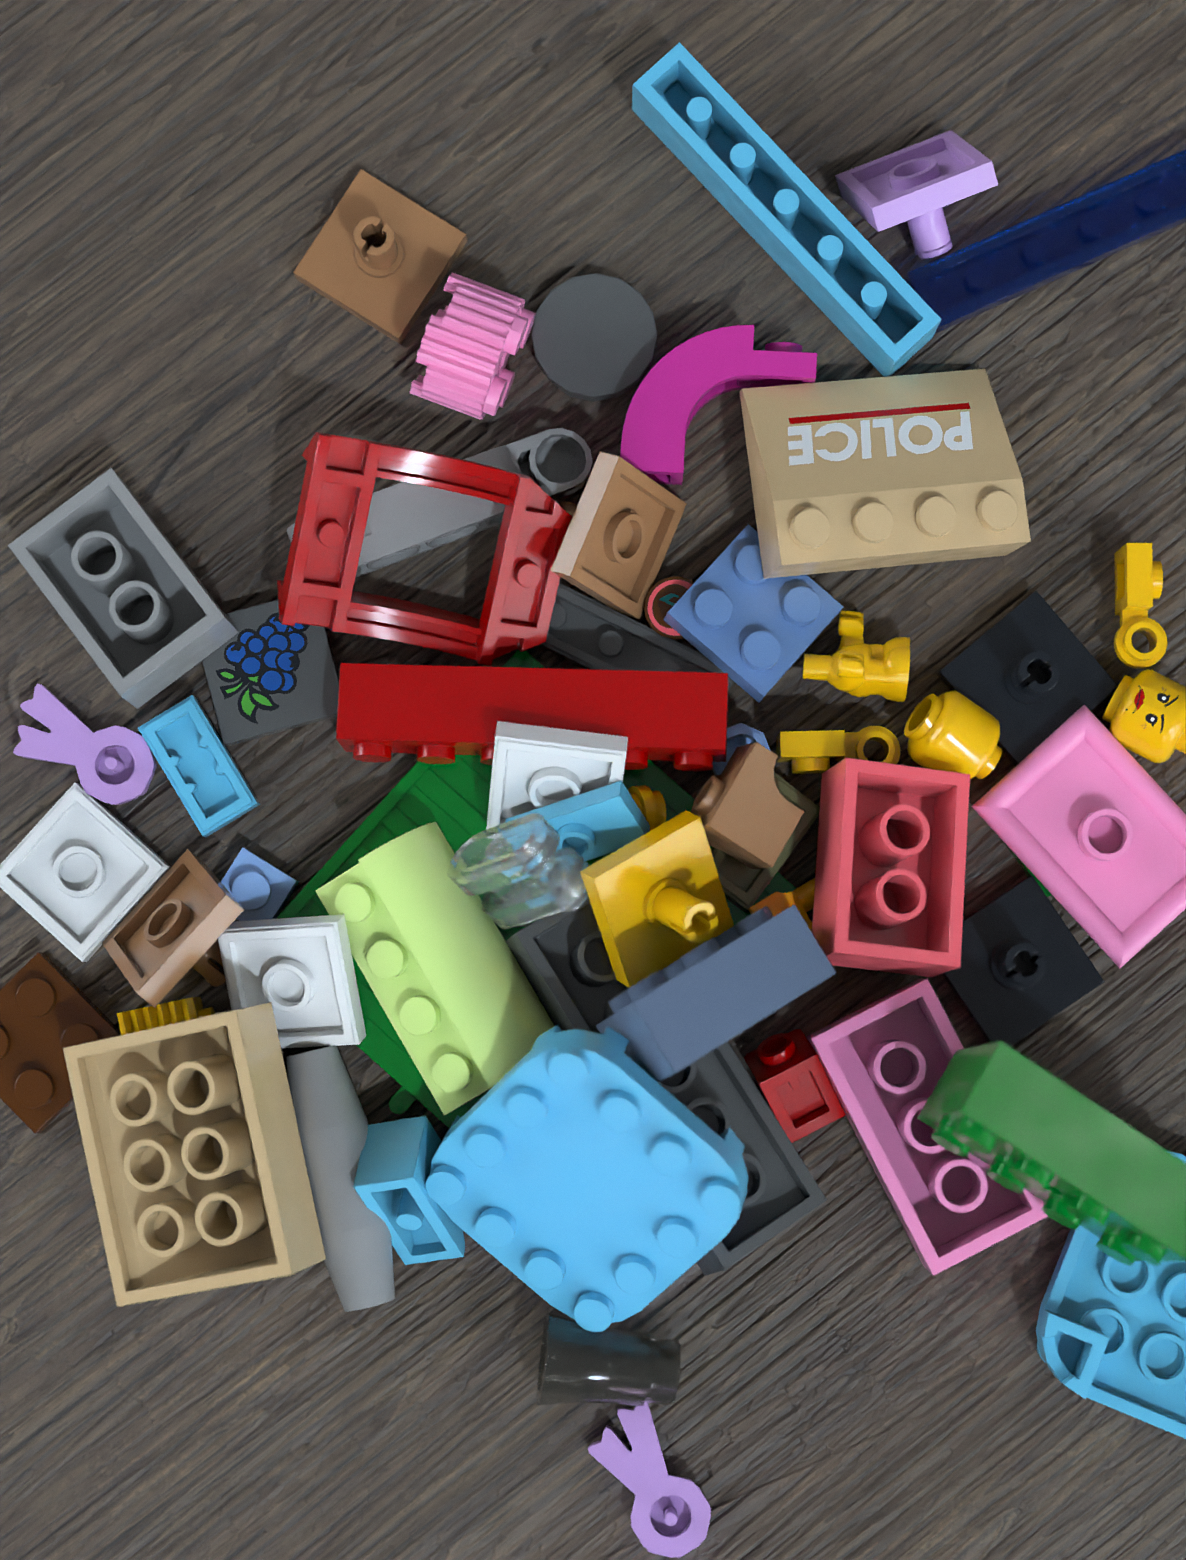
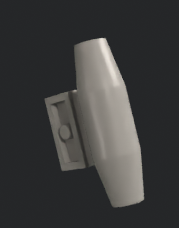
[286,1046,395,1312]

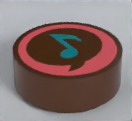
[644,576,695,642]

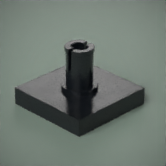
[937,591,1118,766]
[942,876,1105,1046]

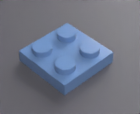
[663,524,843,703]

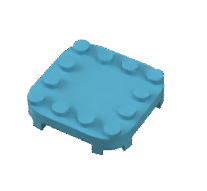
[425,1025,749,1332]
[1036,1150,1186,1439]

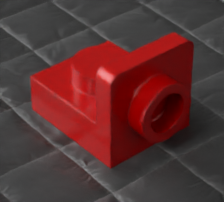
[744,1029,846,1143]

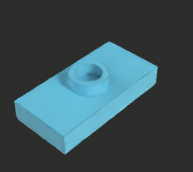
[138,695,260,837]
[504,781,650,878]

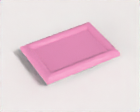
[971,704,1186,969]

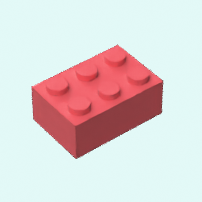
[812,758,970,977]

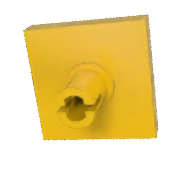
[580,810,734,988]

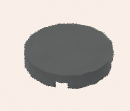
[532,273,657,402]

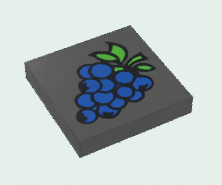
[202,600,339,746]

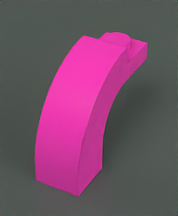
[620,325,817,485]

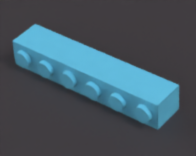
[632,42,942,377]

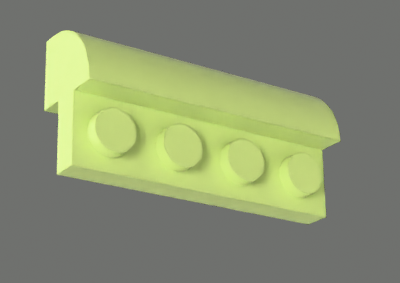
[315,822,554,1115]

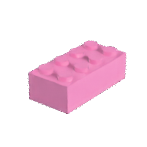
[806,979,1048,1276]

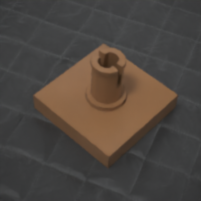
[293,169,467,345]
[551,452,686,619]
[102,849,244,1007]

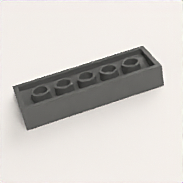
[506,891,827,1276]

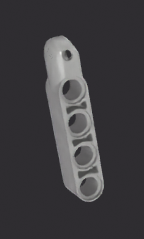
[287,428,593,577]

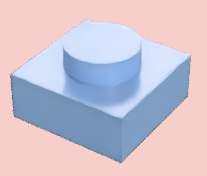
[221,847,299,921]

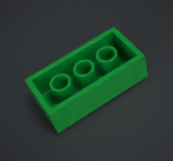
[918,1041,1186,1266]

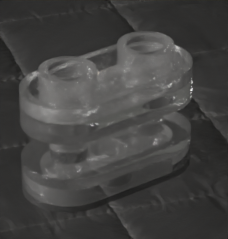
[447,813,590,929]

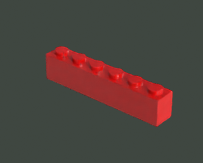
[336,663,729,771]

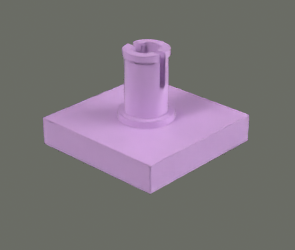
[836,130,998,259]

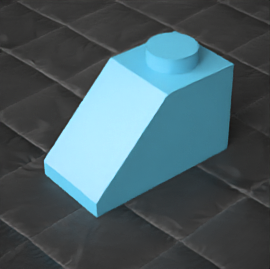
[353,1116,466,1265]

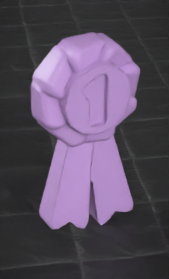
[13,684,157,805]
[588,1398,711,1558]

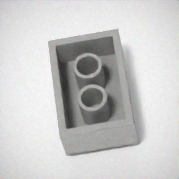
[8,468,239,709]

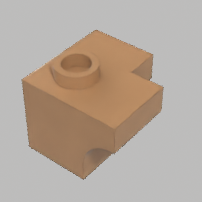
[691,742,804,870]

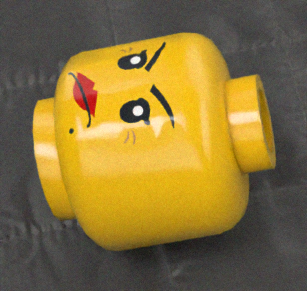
[1103,669,1186,763]

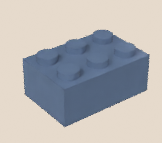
[596,905,836,1082]

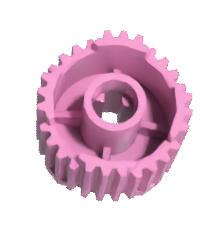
[410,272,536,420]

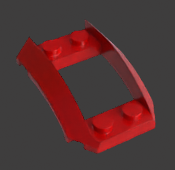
[277,432,572,665]

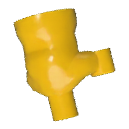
[802,610,910,702]

